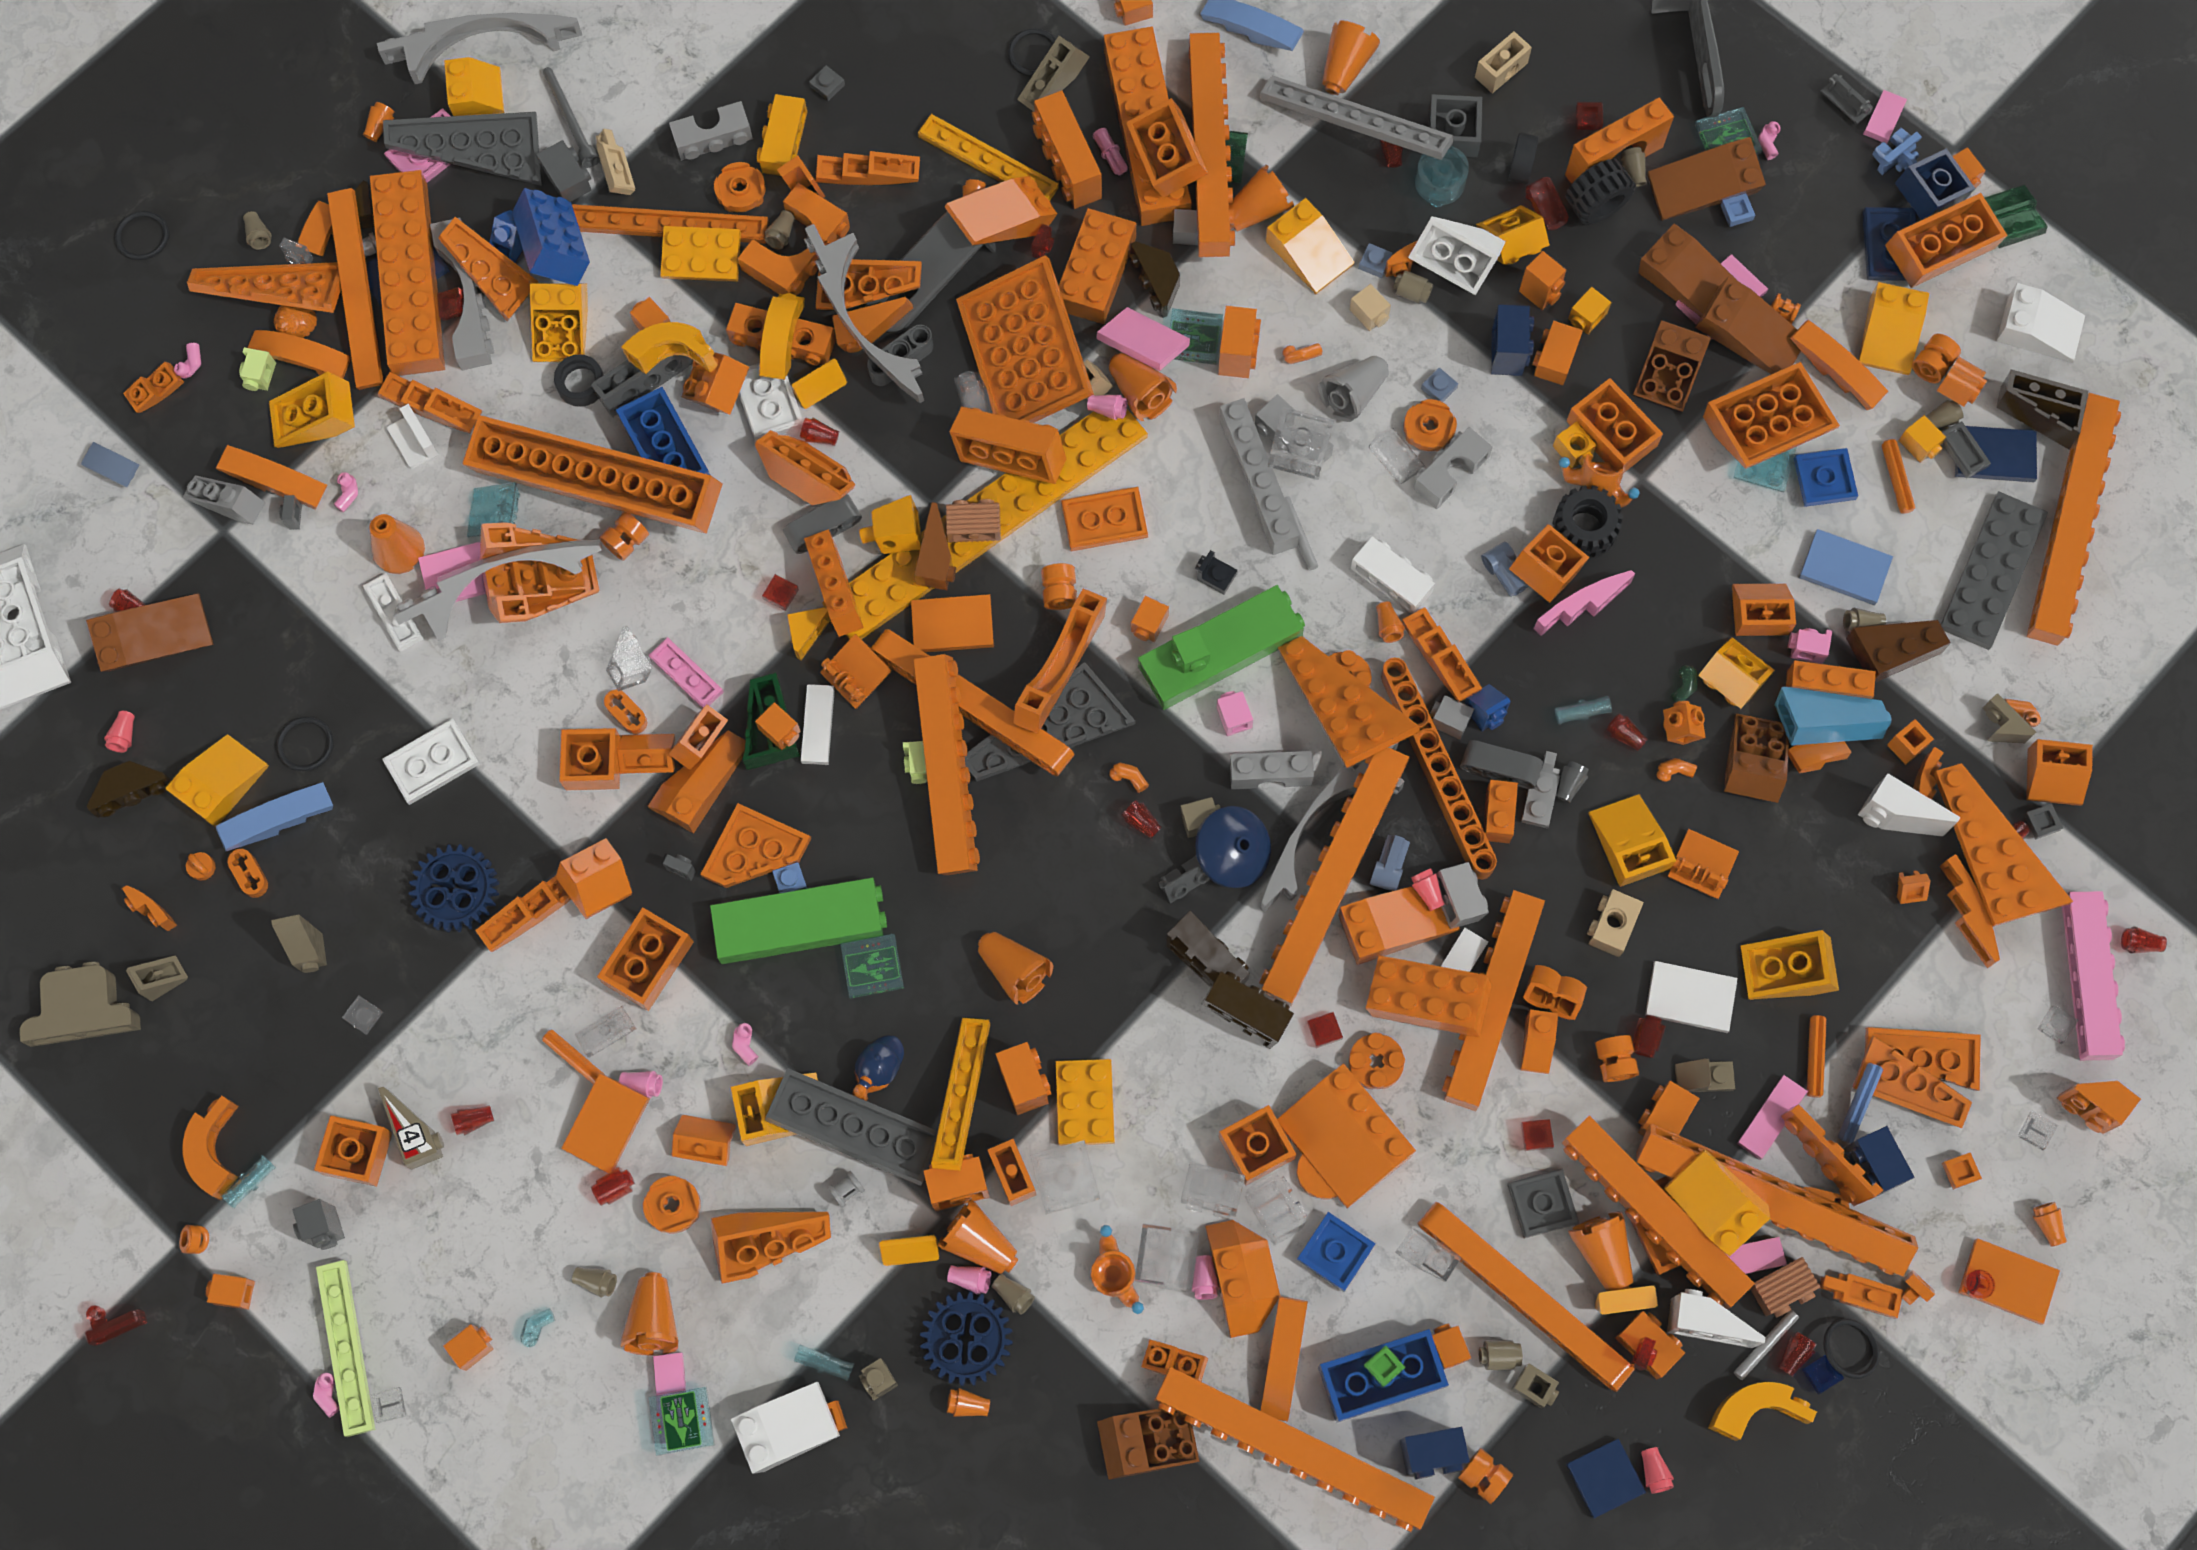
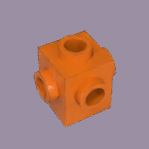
[1663,701,1706,745]

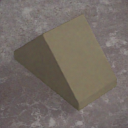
[126,955,188,1001]

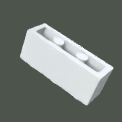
[1351,536,1435,614]

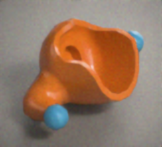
[1559,454,1640,508]
[1091,1225,1144,1314]

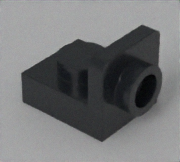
[1195,550,1238,595]

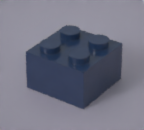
[1895,148,1976,220]
[1491,305,1534,376]
[1843,1126,1915,1200]
[1399,1426,1470,1480]

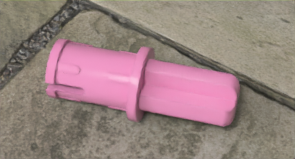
[1092,128,1128,176]

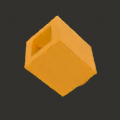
[1898,415,1946,463]

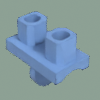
[1872,128,1922,175]

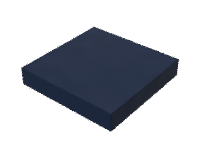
[1566,1439,1646,1518]

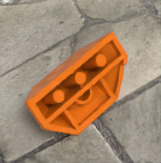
[755,430,855,506]
[1205,1220,1280,1338]

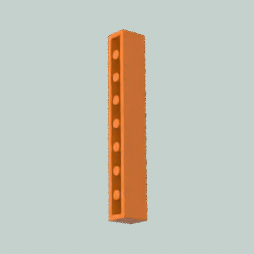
[914,654,980,875]
[1441,890,1545,1112]
[1562,1115,1755,1309]

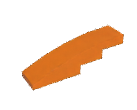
[815,151,920,185]
[1790,320,1888,410]
[378,372,482,434]
[216,445,327,510]
[1402,607,1482,703]
[1940,854,2000,968]
[475,875,572,952]
[1260,1296,1308,1422]

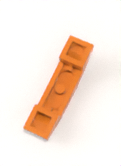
[248,330,351,379]

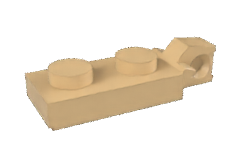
[596,129,635,195]

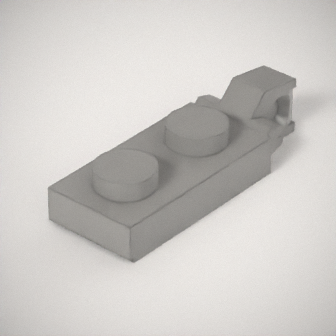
[1521,751,1560,829]

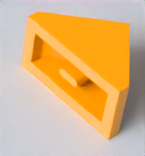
[787,607,830,660]

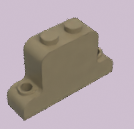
[20,962,141,1047]

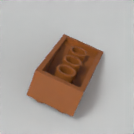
[1647,137,1766,221]
[1638,223,1738,317]
[1695,276,1801,375]
[86,593,214,672]

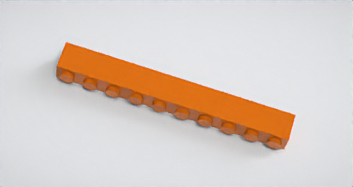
[1189,33,1235,257]
[2026,393,2121,646]
[1259,747,1409,1006]
[1636,1123,1918,1276]
[1154,1367,1435,1532]

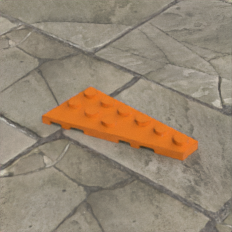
[187,262,341,313]
[1278,636,1420,768]
[1933,763,2073,927]

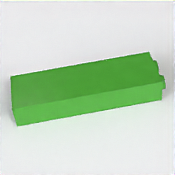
[1138,585,1305,710]
[710,878,887,964]

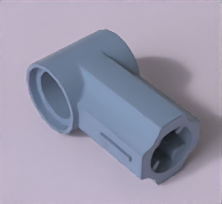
[1481,541,1529,597]
[1370,835,1410,892]

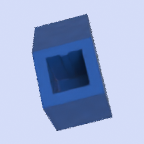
[489,210,523,263]
[1465,684,1511,732]

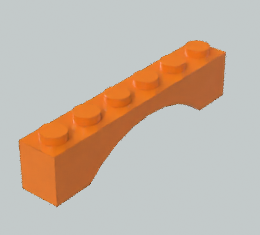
[1013,588,1107,734]

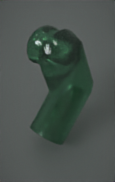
[1671,665,1698,702]

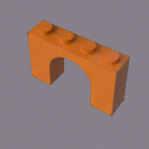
[1565,97,1674,184]
[737,183,850,295]

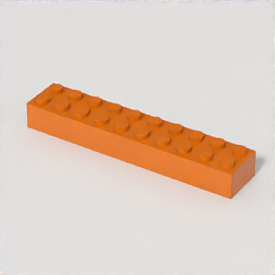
[462,415,723,534]

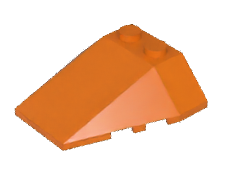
[480,523,600,623]

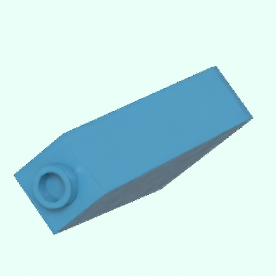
[1775,687,1891,746]

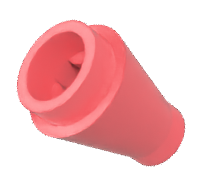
[104,711,135,753]
[1411,868,1445,911]
[1641,1447,1674,1494]

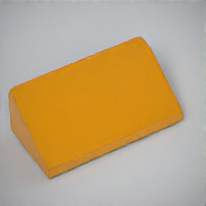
[792,359,847,409]
[879,1235,939,1266]
[1595,1286,1658,1315]

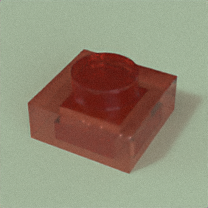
[1576,102,1603,130]
[1031,224,1054,259]
[437,287,464,321]
[762,574,799,611]
[1307,1012,1343,1049]
[1521,1119,1554,1151]
[1630,1337,1657,1371]

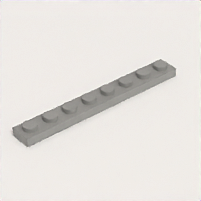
[1260,75,1453,160]

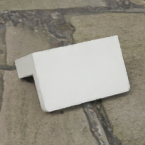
[387,404,439,469]

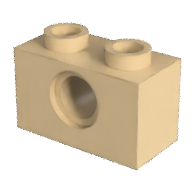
[1475,31,1532,94]
[1587,889,1644,957]

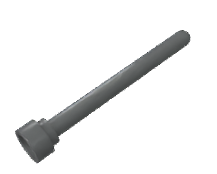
[543,67,600,168]

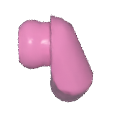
[333,472,358,512]

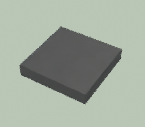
[1507,1168,1579,1239]

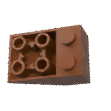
[1633,320,1711,412]
[1724,713,1789,803]
[1097,1409,1200,1480]

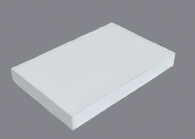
[739,363,805,442]
[382,718,480,805]
[1645,961,1737,1033]

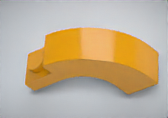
[759,293,804,380]
[621,322,718,374]
[1708,1382,1817,1441]

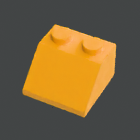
[444,57,505,116]
[1476,205,1550,265]
[1698,637,1775,709]

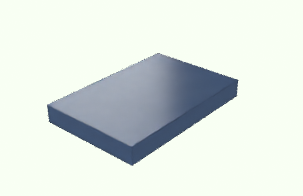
[1799,529,1893,605]

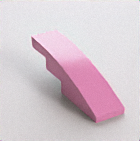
[1534,570,1635,636]

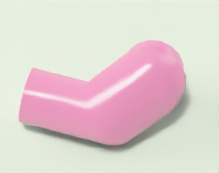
[1758,121,1780,160]
[174,343,201,379]
[732,1023,759,1066]
[313,1372,340,1418]

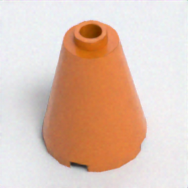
[1322,20,1380,95]
[1229,164,1294,232]
[1109,353,1177,421]
[370,514,425,574]
[978,932,1054,1004]
[937,1199,1018,1274]
[1568,1211,1634,1291]
[620,1272,679,1356]

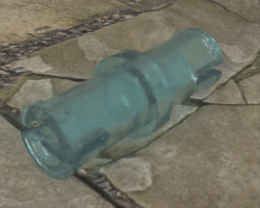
[1555,696,1612,725]
[221,1155,276,1209]
[794,1344,854,1381]

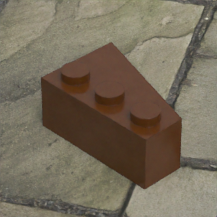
[1846,620,1951,683]

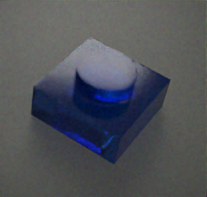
[1802,1355,1844,1394]

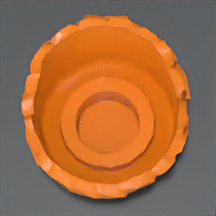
[274,305,317,338]

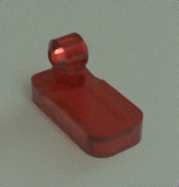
[1526,177,1568,231]
[84,1305,148,1346]

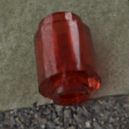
[1632,1015,1666,1058]
[591,1167,635,1206]

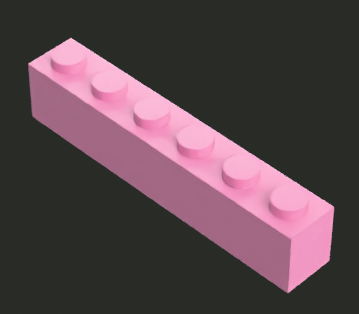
[2062,891,2125,1061]

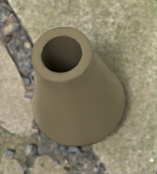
[1620,147,1647,187]
[765,210,795,249]
[243,211,272,250]
[1926,400,1964,428]
[1843,607,1886,632]
[572,1267,617,1298]
[992,1274,1035,1315]

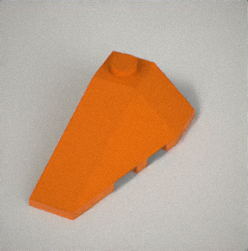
[816,259,922,310]
[648,730,746,834]
[711,1212,831,1284]

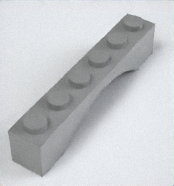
[430,218,494,371]
[1219,398,1299,555]

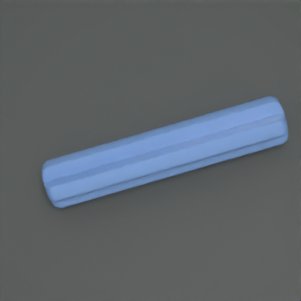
[1838,1063,1883,1143]

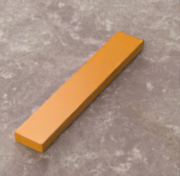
[918,114,1059,201]
[931,1018,990,1171]

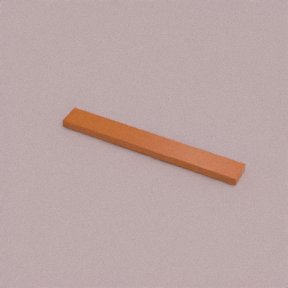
[327,188,384,390]
[572,204,769,244]

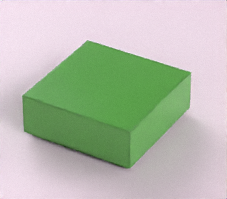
[1364,1345,1405,1387]

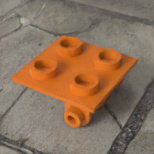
[820,634,892,709]
[1668,829,1739,899]

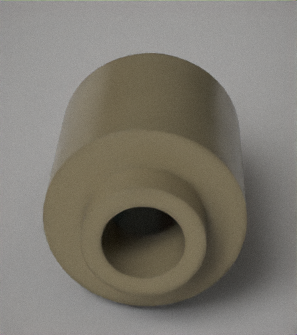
[1393,270,1433,303]
[1478,1340,1523,1370]

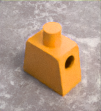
[859,495,922,554]

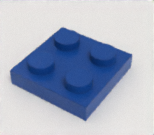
[1794,448,1858,507]
[1297,1212,1376,1292]

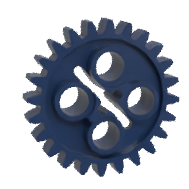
[409,844,500,933]
[920,1291,1013,1387]

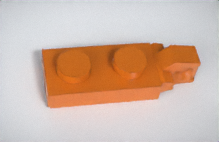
[1820,1273,1904,1319]

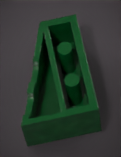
[743,673,799,770]

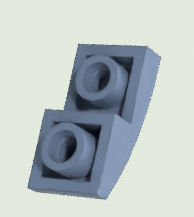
[81,442,139,487]

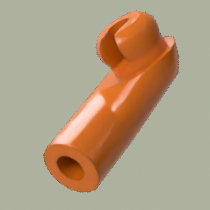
[1282,343,1323,364]
[2004,699,2041,727]
[1656,758,1697,782]
[1109,762,1149,793]

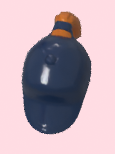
[852,1036,904,1101]

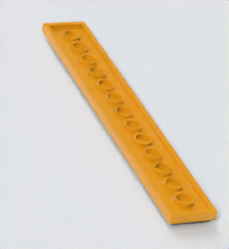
[822,409,1148,640]

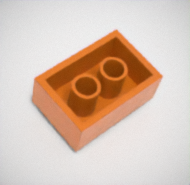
[1126,98,1208,197]
[1567,378,1663,473]
[597,907,694,1011]

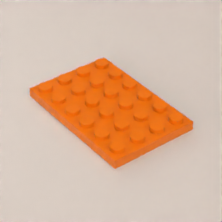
[956,255,1094,423]

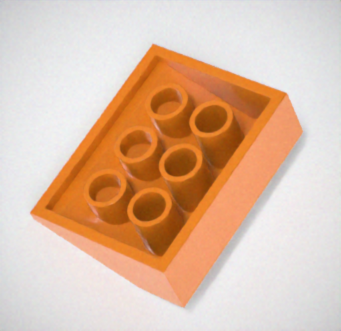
[1703,362,1840,469]
[1277,1063,1416,1209]

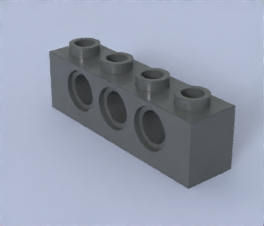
[590,355,693,417]

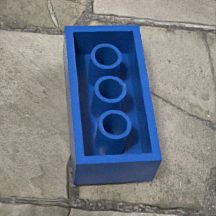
[512,188,590,286]
[616,387,710,475]
[1318,1329,1449,1423]

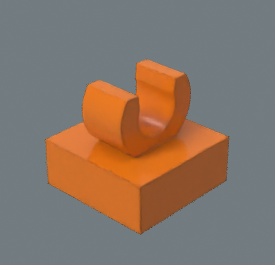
[1897,871,1930,904]
[1902,1270,1935,1305]

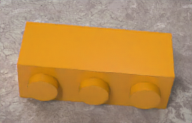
[757,94,808,176]

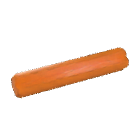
[1882,439,1915,514]
[1807,1015,1826,1098]
[542,1030,604,1085]

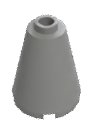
[1318,356,1389,422]

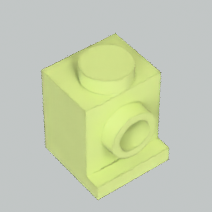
[239,347,276,391]
[903,741,927,784]

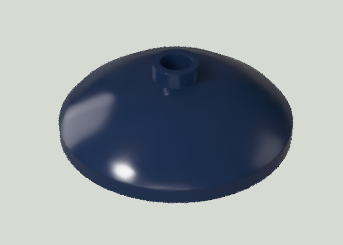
[1195,806,1271,888]

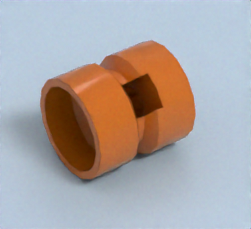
[1912,333,1961,383]
[599,512,649,561]
[1041,563,1077,610]
[1595,1035,1639,1082]
[1458,1448,1513,1504]

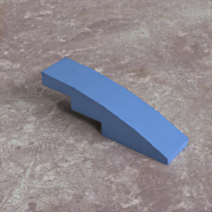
[1200,0,1304,51]
[216,782,333,851]

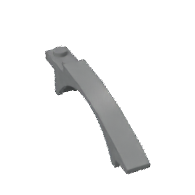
[377,13,582,84]
[804,224,924,403]
[394,540,602,641]
[1260,742,1405,912]

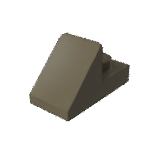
[1982,693,2036,744]
[1675,1059,1735,1092]

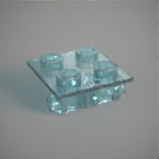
[1733,447,1797,493]
[467,482,520,538]

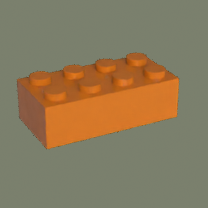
[1032,90,1102,209]
[1885,193,2008,288]
[1059,208,1136,324]
[949,406,1067,484]
[1366,955,1492,1037]

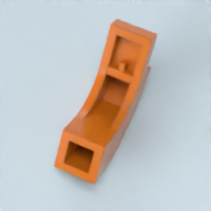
[183,1095,239,1200]

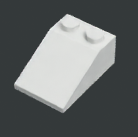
[1408,216,1506,295]
[1997,283,2085,363]
[1858,774,1961,836]
[1667,1289,1765,1348]
[731,1382,840,1474]

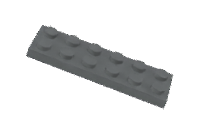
[1941,491,2048,650]
[765,1068,938,1186]

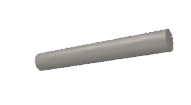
[1284,496,1318,570]
[1734,1310,1799,1380]

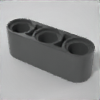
[867,324,933,386]
[783,494,862,554]
[1460,740,1543,789]

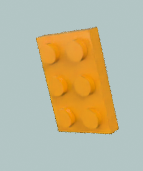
[661,226,741,282]
[1056,1059,1115,1146]

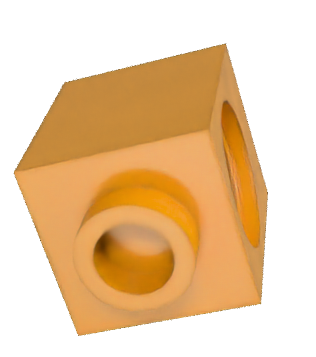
[1568,287,1612,334]
[1553,422,1596,468]

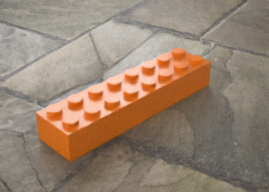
[1104,26,1191,226]
[370,170,445,376]

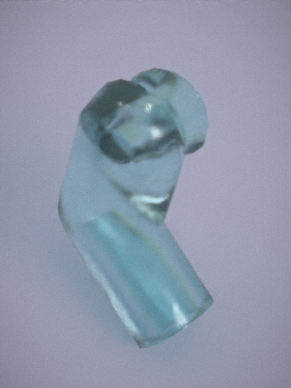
[520,1308,555,1348]

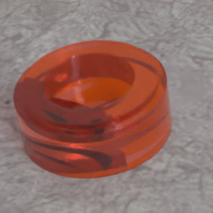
[1963,1270,1995,1300]

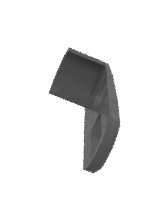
[1651,0,1724,118]
[865,211,996,333]

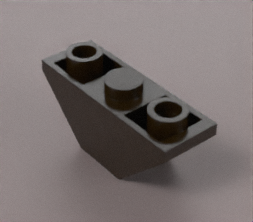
[1128,241,1180,318]
[87,761,172,818]

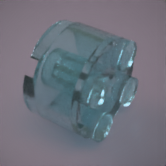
[1415,146,1469,207]

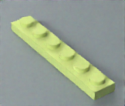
[316,1260,376,1437]

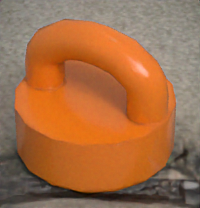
[186,852,216,881]
[179,1225,209,1254]

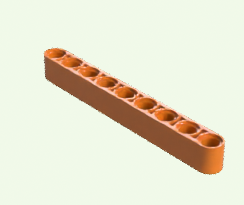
[870,629,1074,776]
[1381,657,1497,880]
[1418,1202,1635,1392]

